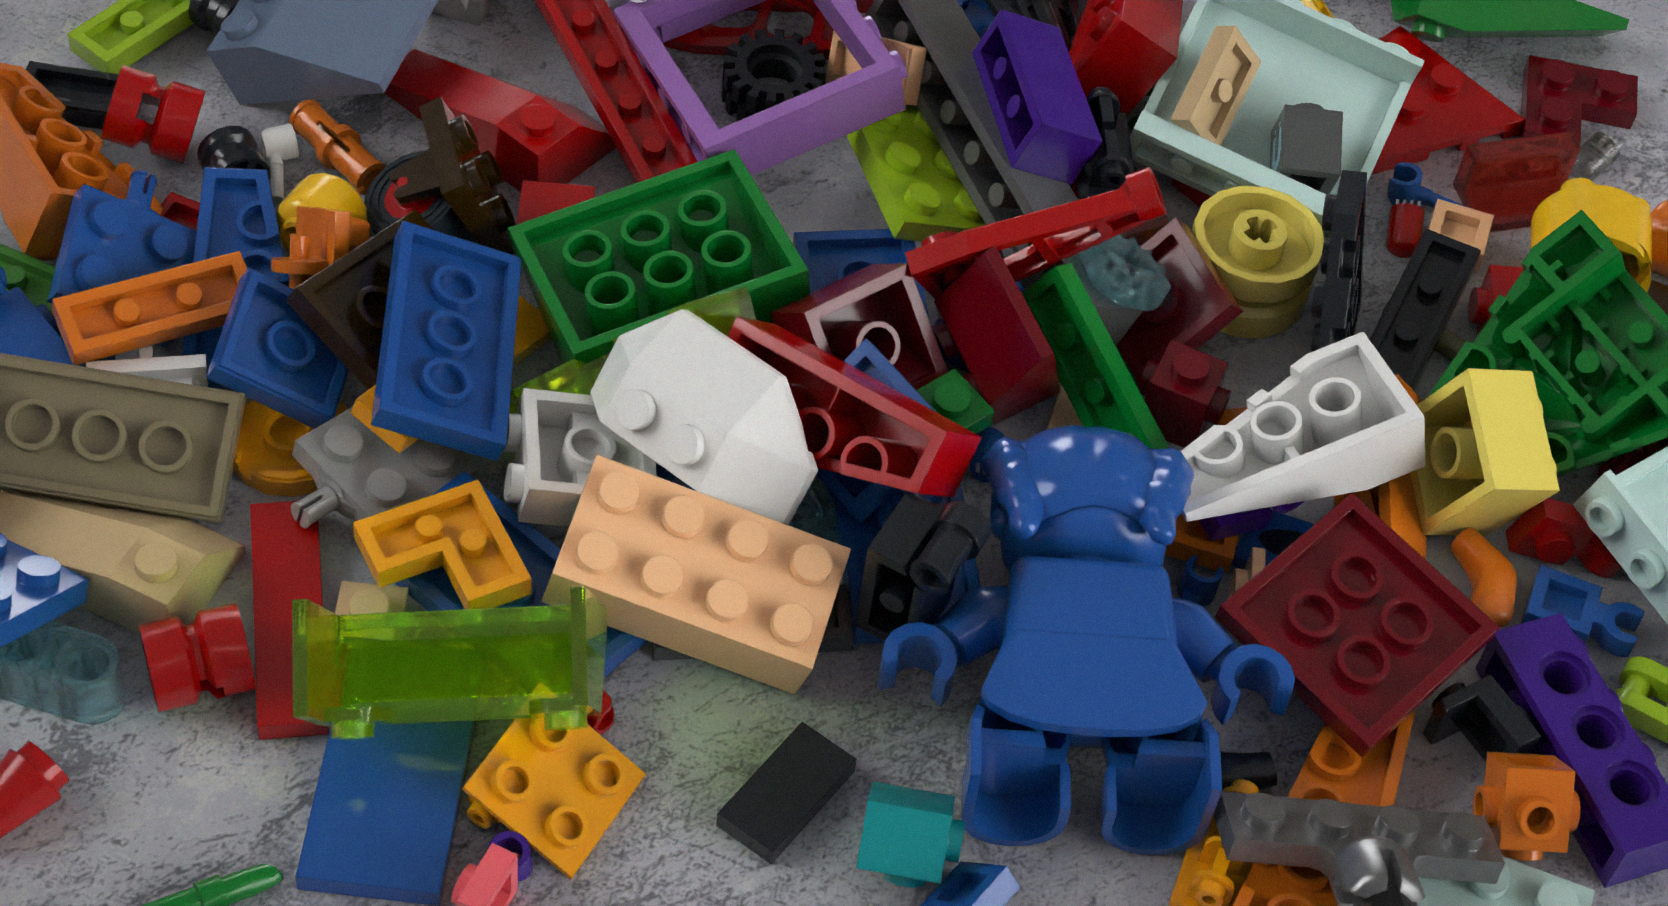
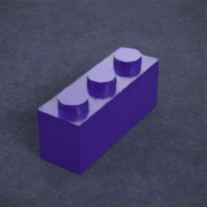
[972,9,1103,185]

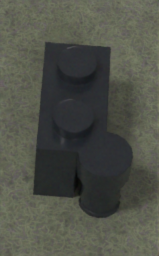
[855,492,992,641]

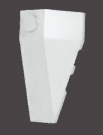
[1181,332,1425,522]

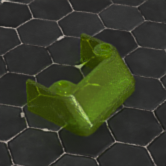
[292,587,607,739]

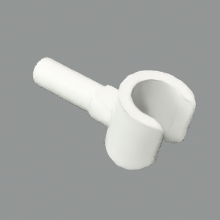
[261,123,299,204]

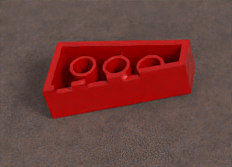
[1069,0,1183,116]
[727,316,982,497]

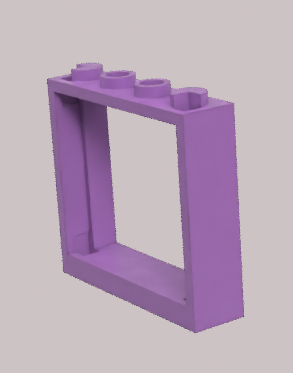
[613,0,908,175]

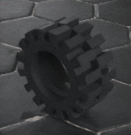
[721,29,827,122]

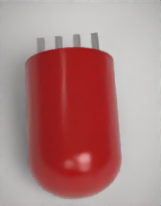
[1386,199,1425,258]

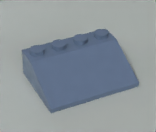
[207,0,439,105]

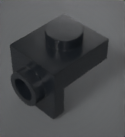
[1423,675,1541,762]

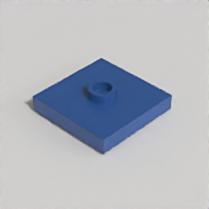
[206,268,349,429]

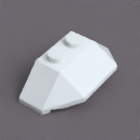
[590,309,818,525]

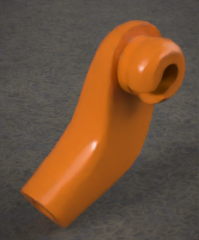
[1450,528,1517,628]

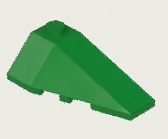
[1390,0,1629,42]

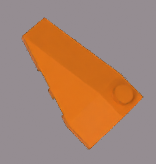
[0,63,163,261]

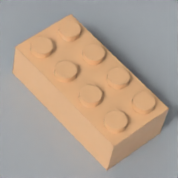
[541,454,851,695]

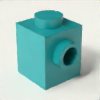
[856,781,965,888]

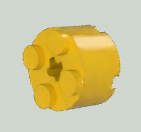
[1529,177,1652,292]

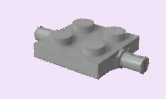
[291,407,479,528]

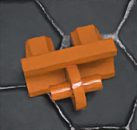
[271,206,370,289]

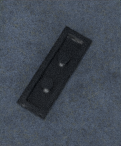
[1370,229,1481,391]

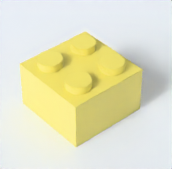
[1410,368,1560,536]

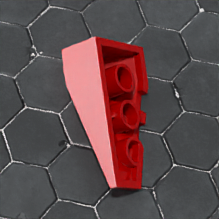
[384,49,616,193]

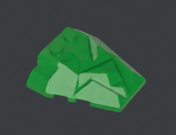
[1426,210,1668,478]

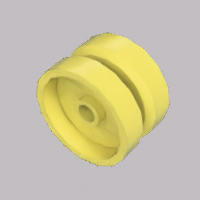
[1192,185,1324,339]

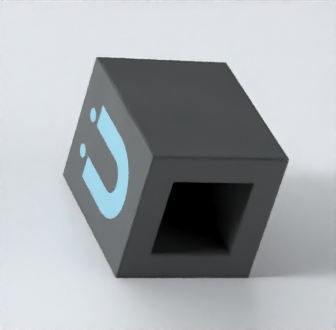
[1270,103,1343,194]

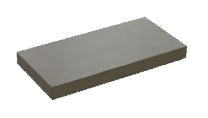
[0,353,247,525]

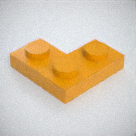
[353,479,532,617]

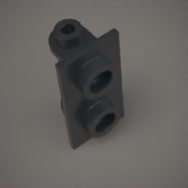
[1076,87,1135,200]

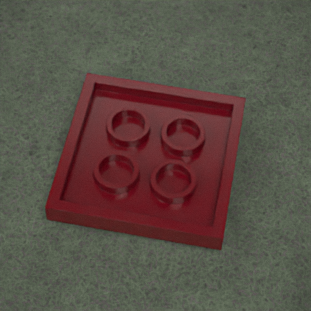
[1214,493,1500,758]

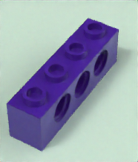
[1475,613,1668,888]

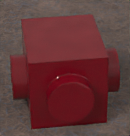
[1137,340,1231,448]

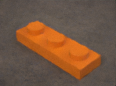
[52,251,247,365]

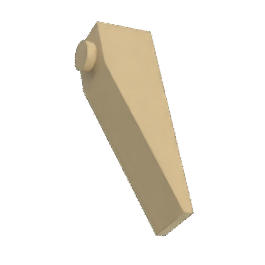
[0,489,246,635]

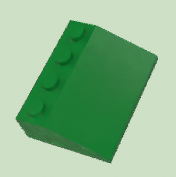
[508,149,810,395]

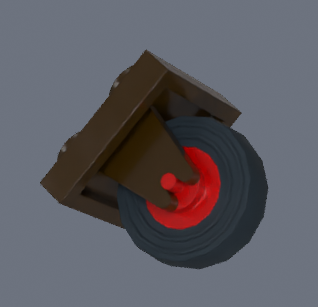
[364,97,516,255]

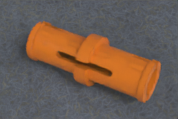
[289,99,386,196]

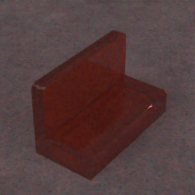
[1453,132,1581,232]

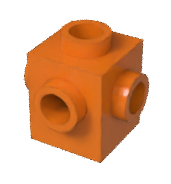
[1473,752,1580,861]

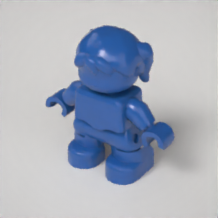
[877,425,1295,855]

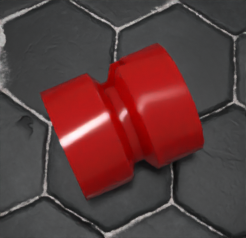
[100,65,206,164]
[138,603,256,713]

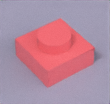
[451,843,518,906]

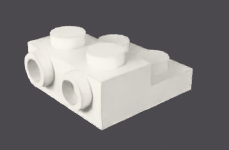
[503,388,657,527]

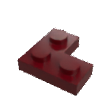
[1519,55,1638,157]

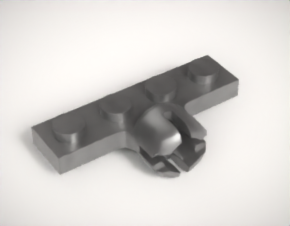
[1214,791,1505,906]

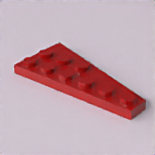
[1171,25,1526,207]

